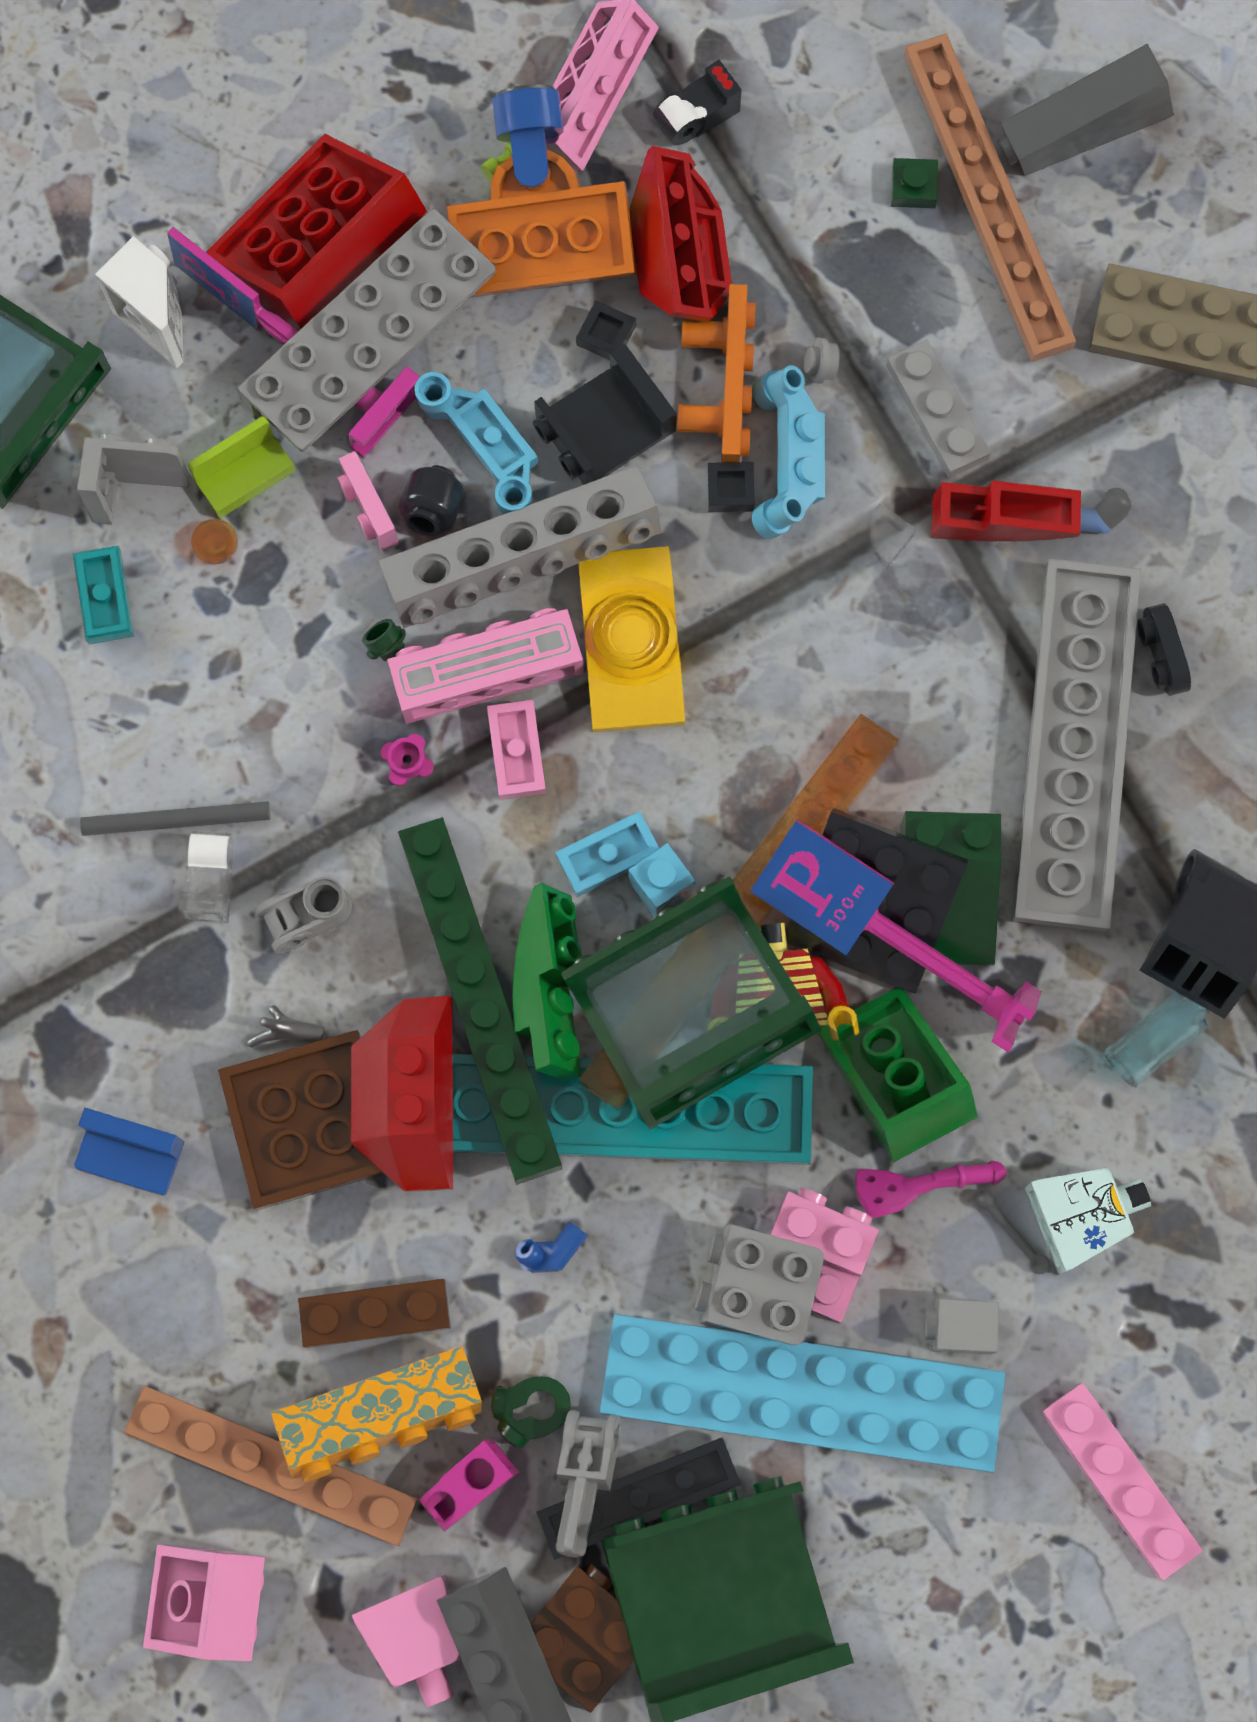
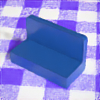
[74,1107,185,1196]

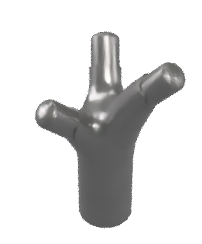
[247,1005,324,1048]

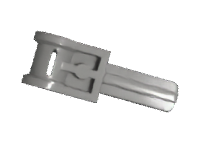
[556,1410,622,1558]

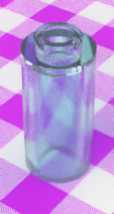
[1104,991,1210,1088]

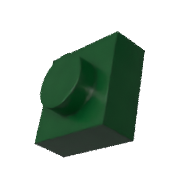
[891,158,938,208]

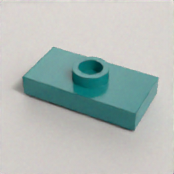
[73,545,134,645]

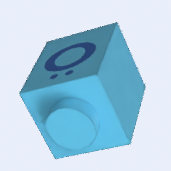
[628,843,695,918]

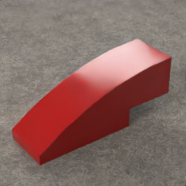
[931,480,1081,542]

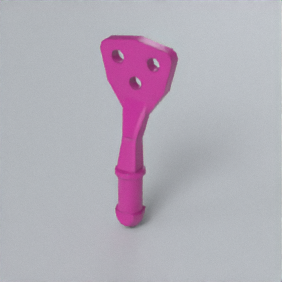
[855,1161,1007,1218]

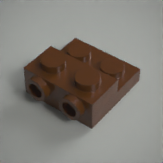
[531,1564,634,1713]

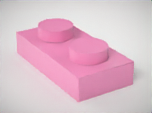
[337,451,399,552]
[487,700,546,800]

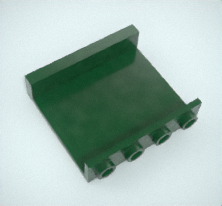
[601,1476,854,1722]

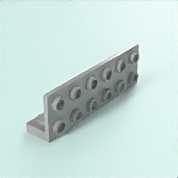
[237,207,495,452]

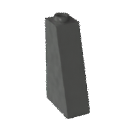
[999,43,1174,176]

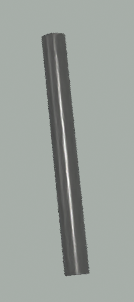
[80,801,271,836]

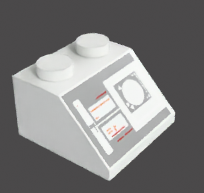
[95,236,183,368]

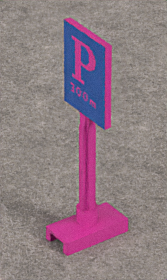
[167,227,420,459]
[750,819,1042,1052]

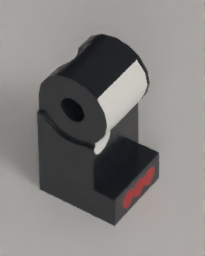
[653,59,742,145]

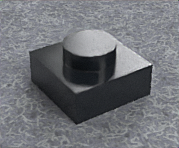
[576,300,636,360]
[707,462,755,512]

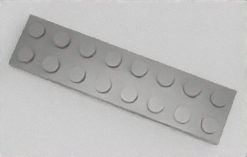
[1012,559,1141,933]

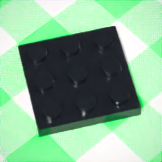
[786,808,968,994]

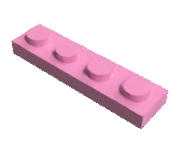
[1041,1383,1203,1580]

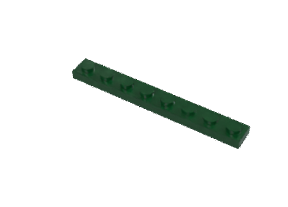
[398,817,562,1185]

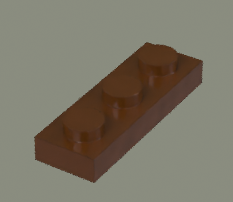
[298,1279,451,1348]

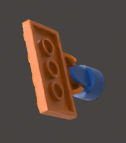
[447,84,636,297]

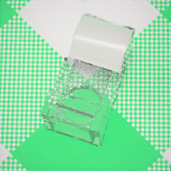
[179,831,234,923]

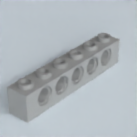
[378,465,662,629]

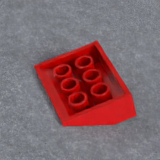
[206,134,427,331]

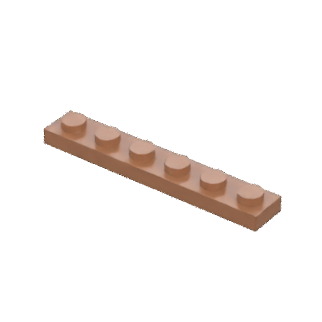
[124,1386,419,1546]

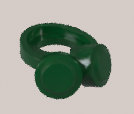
[491,1376,571,1448]

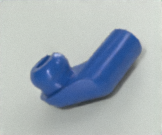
[515,1221,588,1273]

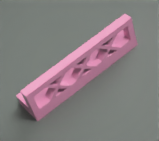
[546,0,659,172]

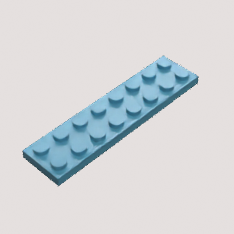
[600,1314,1006,1473]

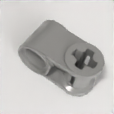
[256,877,352,954]

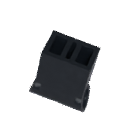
[1139,849,1257,1019]

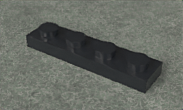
[536,1437,741,1560]

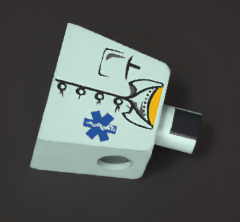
[1025,1168,1151,1275]

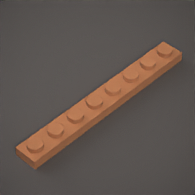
[904,33,1076,362]

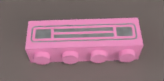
[387,608,584,724]

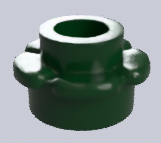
[362,619,406,661]

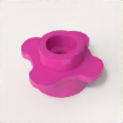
[381,734,434,786]

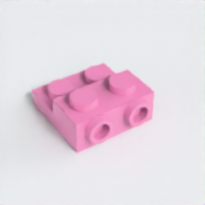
[770,1187,879,1324]

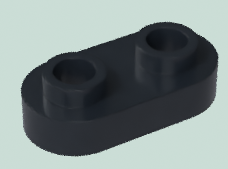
[1137,603,1191,696]

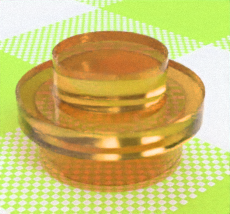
[191,519,238,565]

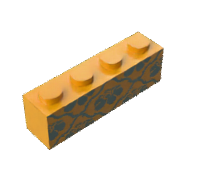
[271,1346,482,1482]

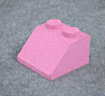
[143,1544,265,1661]

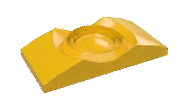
[578,546,685,732]

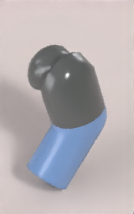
[1081,488,1131,534]

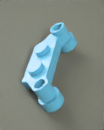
[752,365,825,539]
[415,372,538,514]

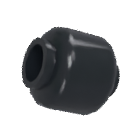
[398,465,465,536]

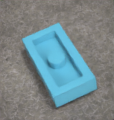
[555,811,659,897]

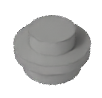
[804,337,839,384]

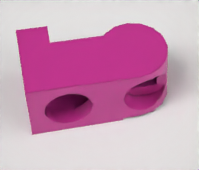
[419,1437,520,1532]

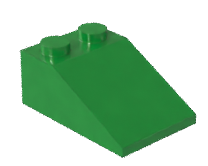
[818,987,978,1163]

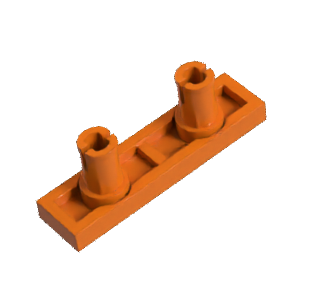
[677,284,756,462]

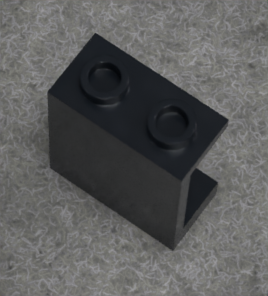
[533,343,677,485]

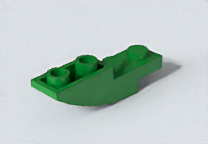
[513,883,582,1082]

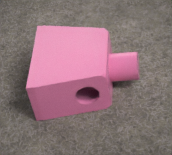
[352,1575,461,1708]

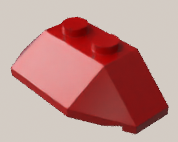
[629,146,732,322]
[351,996,453,1192]

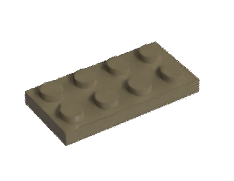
[1089,263,1257,388]

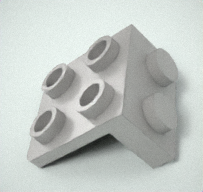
[72,434,190,525]
[695,1224,824,1345]

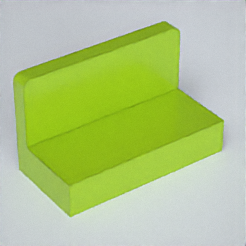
[187,416,296,519]

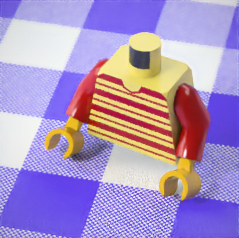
[708,923,859,1041]

